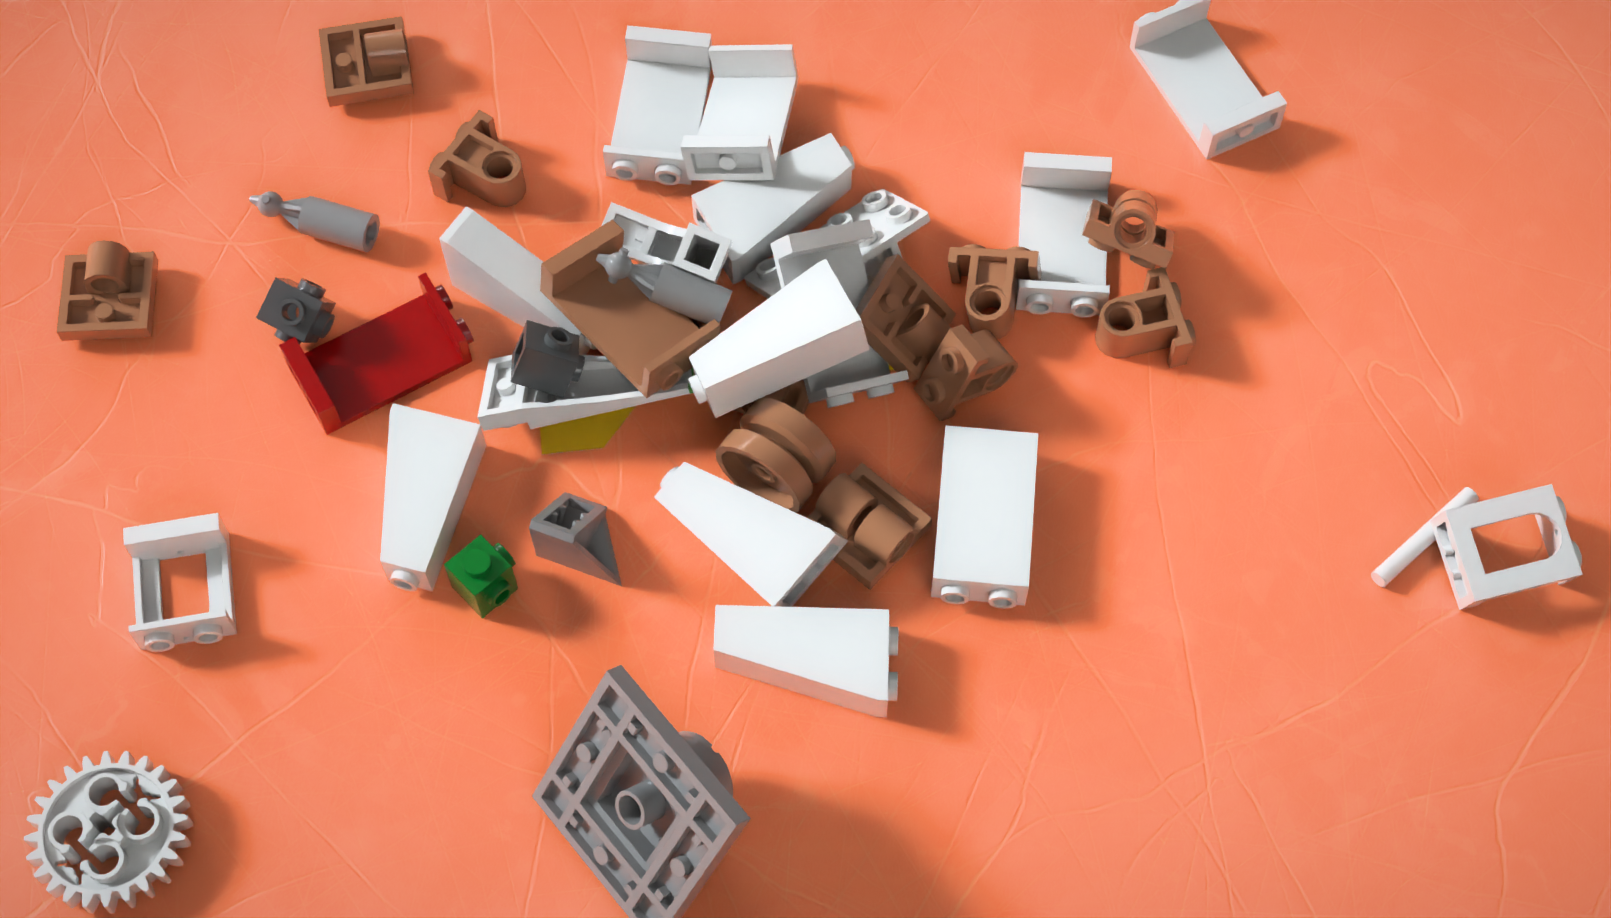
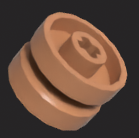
[715,398,836,513]

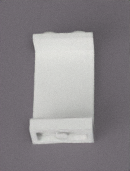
[1129,0,1288,160]
[603,25,712,185]
[680,44,799,180]
[1016,152,1112,317]
[770,219,909,408]
[931,425,1038,609]

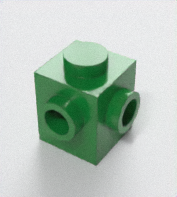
[444,534,518,619]

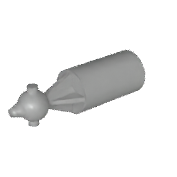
[249,191,380,252]
[596,248,733,324]

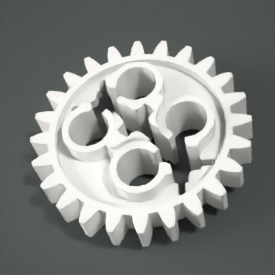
[24,751,193,914]

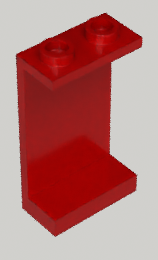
[279,272,474,435]

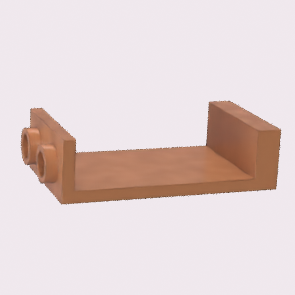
[540,219,721,398]

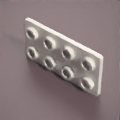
[744,189,930,299]

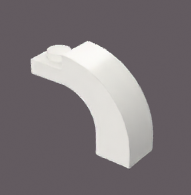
[601,202,733,283]

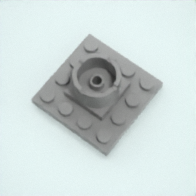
[532,665,751,918]

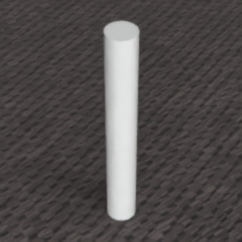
[1371,487,1479,587]

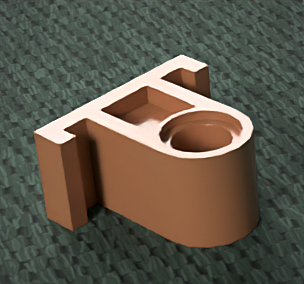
[428,110,526,207]
[948,244,1042,340]
[1095,267,1196,368]
[913,324,1018,422]

